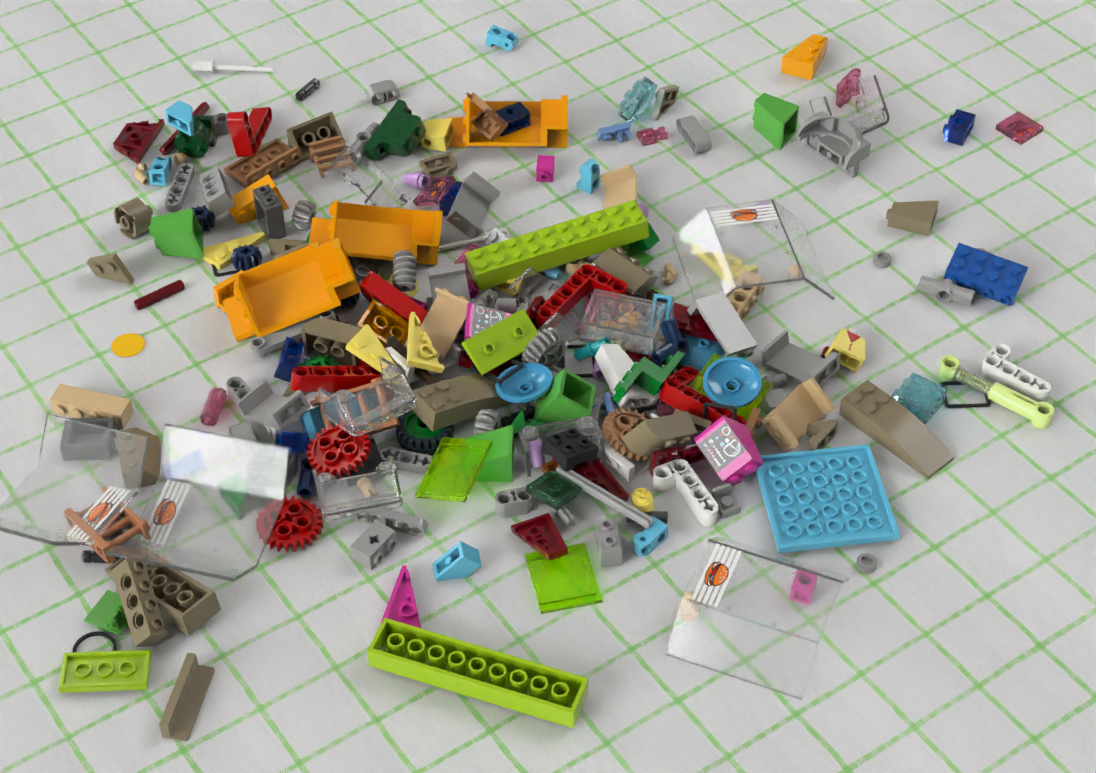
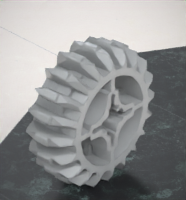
[521,327,569,369]

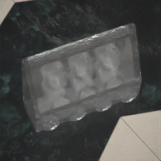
[579,289,667,356]

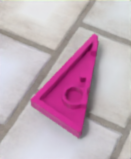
[381,565,421,628]

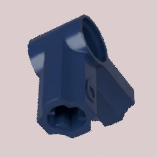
[651,318,690,367]
[297,457,340,499]

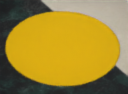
[111,333,145,357]

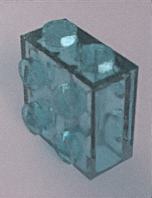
[618,76,658,123]
[892,372,947,425]

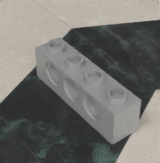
[199,166,235,217]

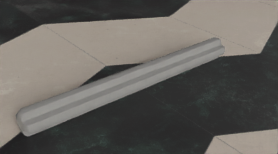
[556,465,654,529]

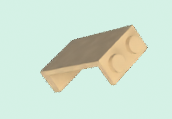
[599,164,638,209]
[404,287,470,364]
[761,377,836,452]

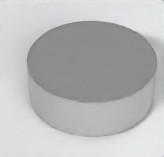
[873,251,892,268]
[856,553,878,574]

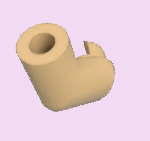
[134,162,150,185]
[662,263,678,284]

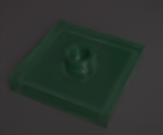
[525,470,582,510]

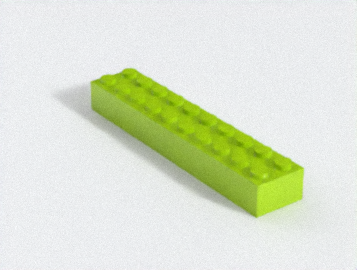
[465,200,649,291]
[367,618,589,729]

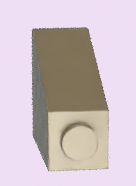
[886,200,939,236]

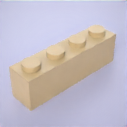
[50,384,134,429]

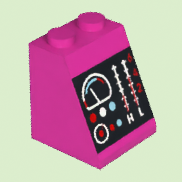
[465,303,512,354]
[694,416,764,486]

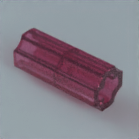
[200,387,227,426]

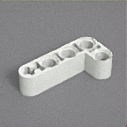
[981,344,1051,402]
[653,459,718,527]

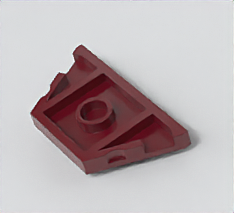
[113,119,165,164]

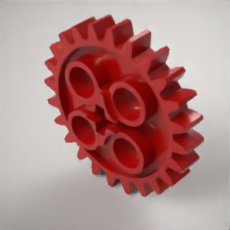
[306,421,372,479]
[256,496,323,553]

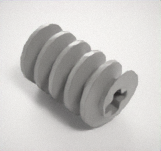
[392,250,417,292]

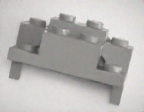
[796,111,871,178]

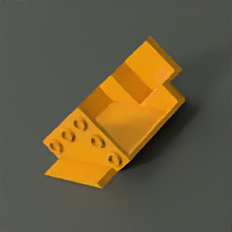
[449,95,568,148]
[309,199,443,265]
[223,238,361,342]

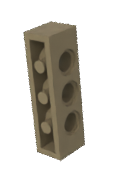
[111,558,168,647]

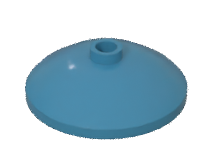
[680,336,725,376]
[703,357,762,408]
[495,363,553,403]

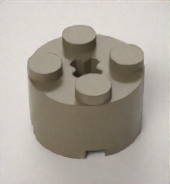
[114,197,153,239]

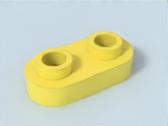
[631,488,654,513]

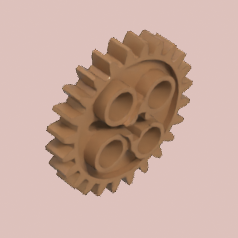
[602,407,653,462]

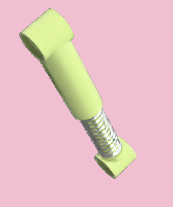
[938,355,1054,429]

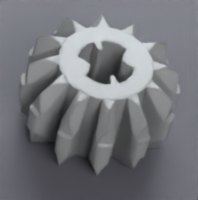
[291,200,317,230]
[473,409,501,436]

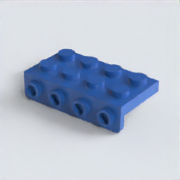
[943,243,1028,306]

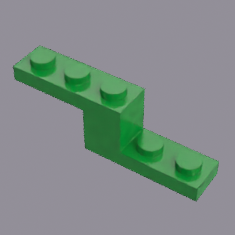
[612,350,685,403]

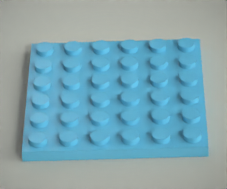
[755,444,900,553]

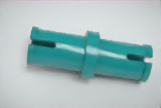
[574,337,611,361]

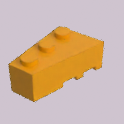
[781,34,828,80]
[229,175,289,225]

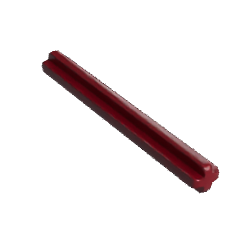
[159,102,210,155]

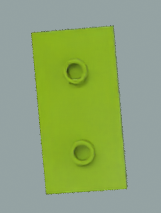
[461,309,538,376]
[58,649,152,693]

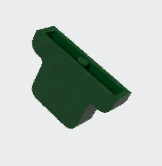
[363,99,426,161]

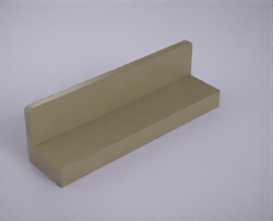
[159,653,215,741]

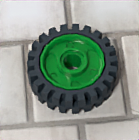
[396,406,454,456]

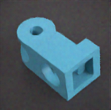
[486,25,518,51]
[148,157,172,186]
[577,159,600,194]
[634,515,668,556]

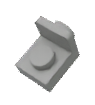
[712,483,741,519]

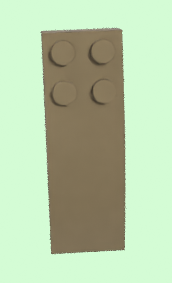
[411,373,513,432]
[839,380,954,479]
[105,546,221,636]

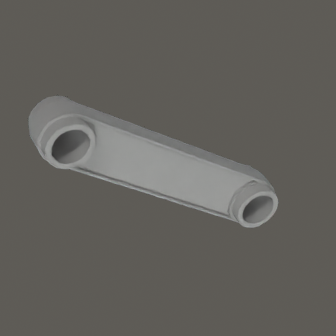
[250,309,337,358]

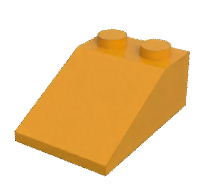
[357,299,409,348]

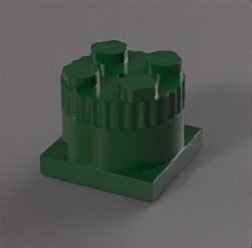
[174,115,216,158]

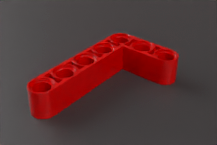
[227,107,272,157]
[537,264,627,331]
[359,270,428,326]
[290,359,385,392]
[659,366,747,426]

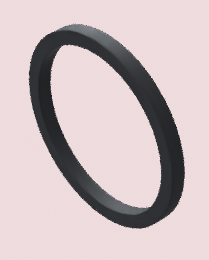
[72,631,117,652]

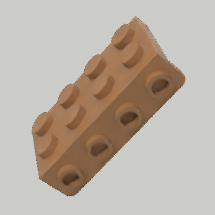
[224,138,301,188]

